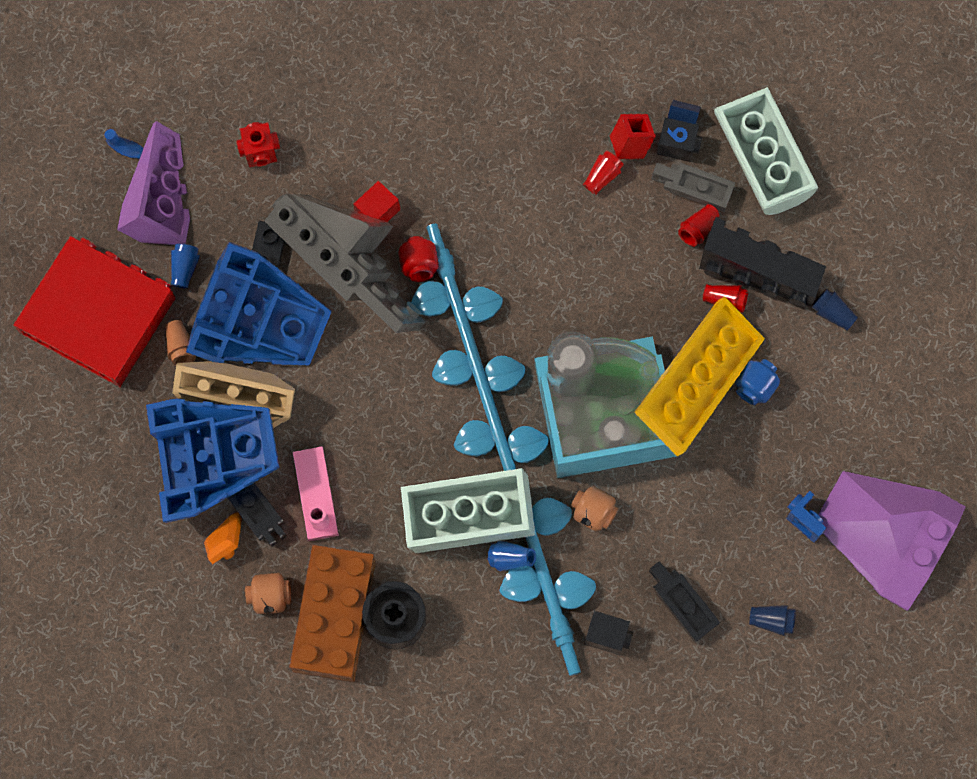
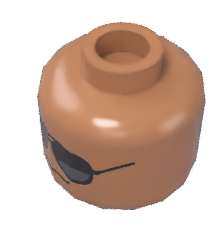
[571,486,618,532]
[245,573,291,614]

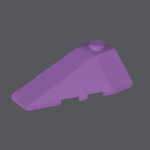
[117,121,190,245]

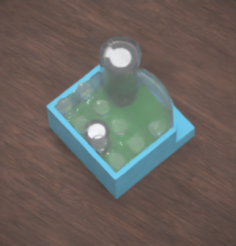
[535,332,676,478]

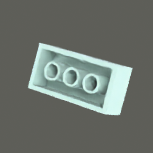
[401,468,535,553]

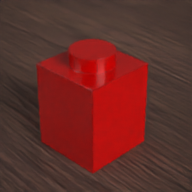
[610,114,656,159]
[353,181,401,222]

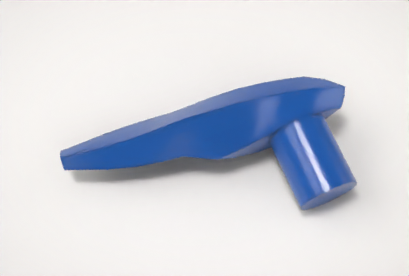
[104,129,144,158]

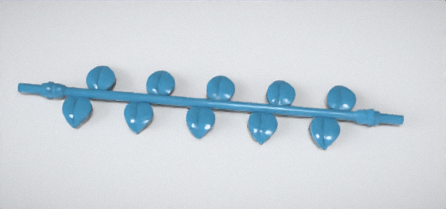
[411,223,596,676]

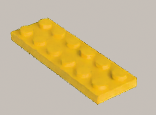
[634,296,765,456]

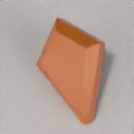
[204,512,242,565]

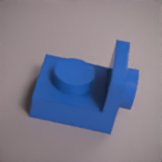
[786,491,826,543]

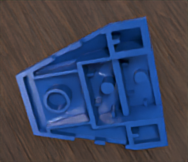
[186,242,331,365]
[146,398,280,523]

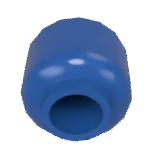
[735,359,780,405]

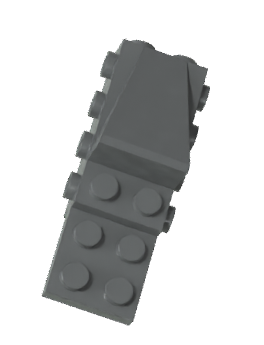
[264,194,426,333]

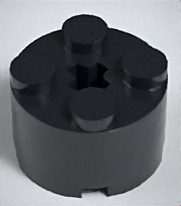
[362,581,426,649]

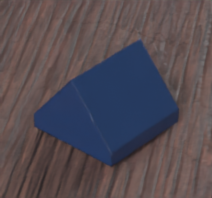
[668,100,701,124]

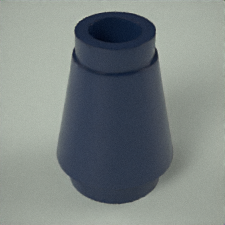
[812,289,858,331]
[749,605,796,636]

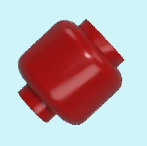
[398,236,439,282]

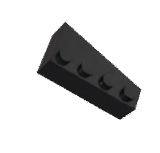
[699,217,826,308]

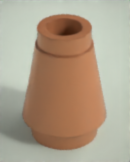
[165,320,196,366]

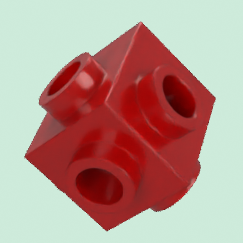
[236,122,280,168]

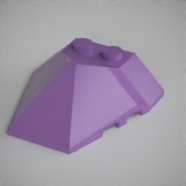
[818,471,965,611]

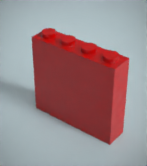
[13,236,176,387]

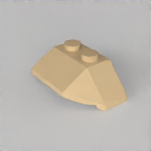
[172,361,295,428]

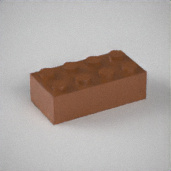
[290,545,376,682]

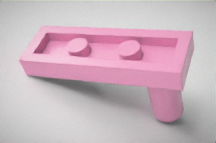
[293,447,339,541]

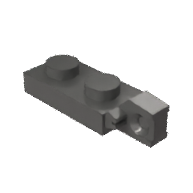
[651,163,736,212]

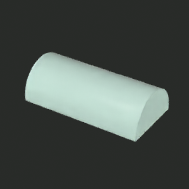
[714,87,818,215]

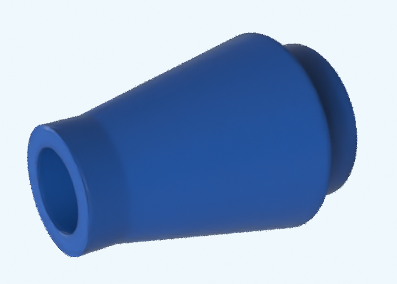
[171,244,200,289]
[488,541,536,571]

